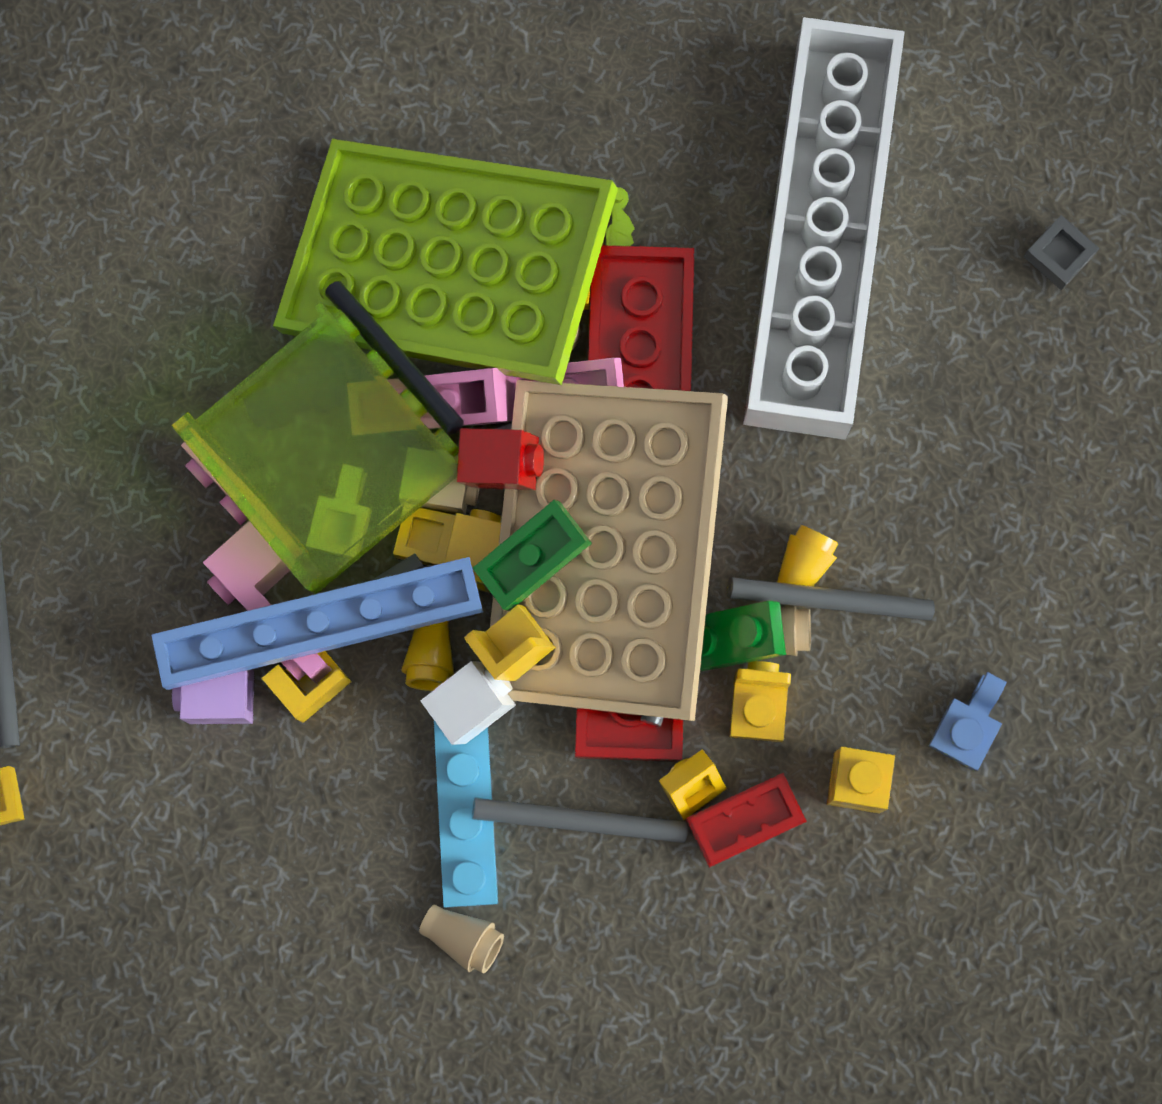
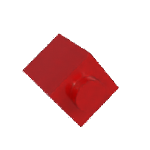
[457,428,544,490]

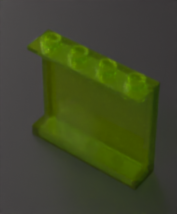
[171,302,459,594]

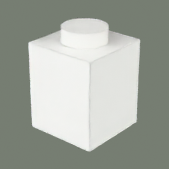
[420,661,516,745]

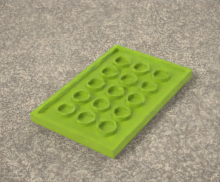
[273,139,618,385]

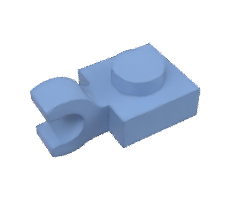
[928,672,1007,771]

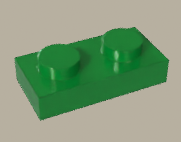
[473,500,592,611]
[700,600,786,672]

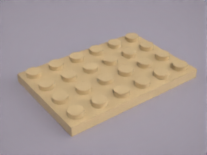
[490,380,728,721]

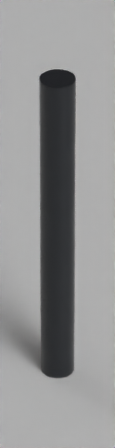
[325,281,464,435]

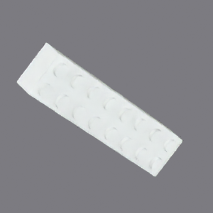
[743,17,905,440]

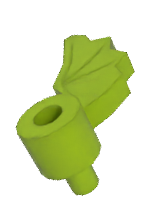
[605,187,635,246]

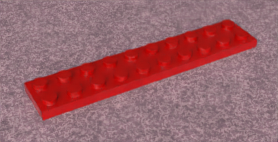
[575,245,694,762]

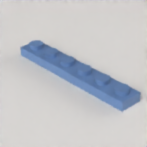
[151,557,483,690]

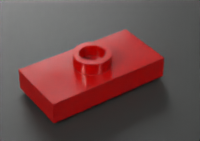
[686,773,807,868]

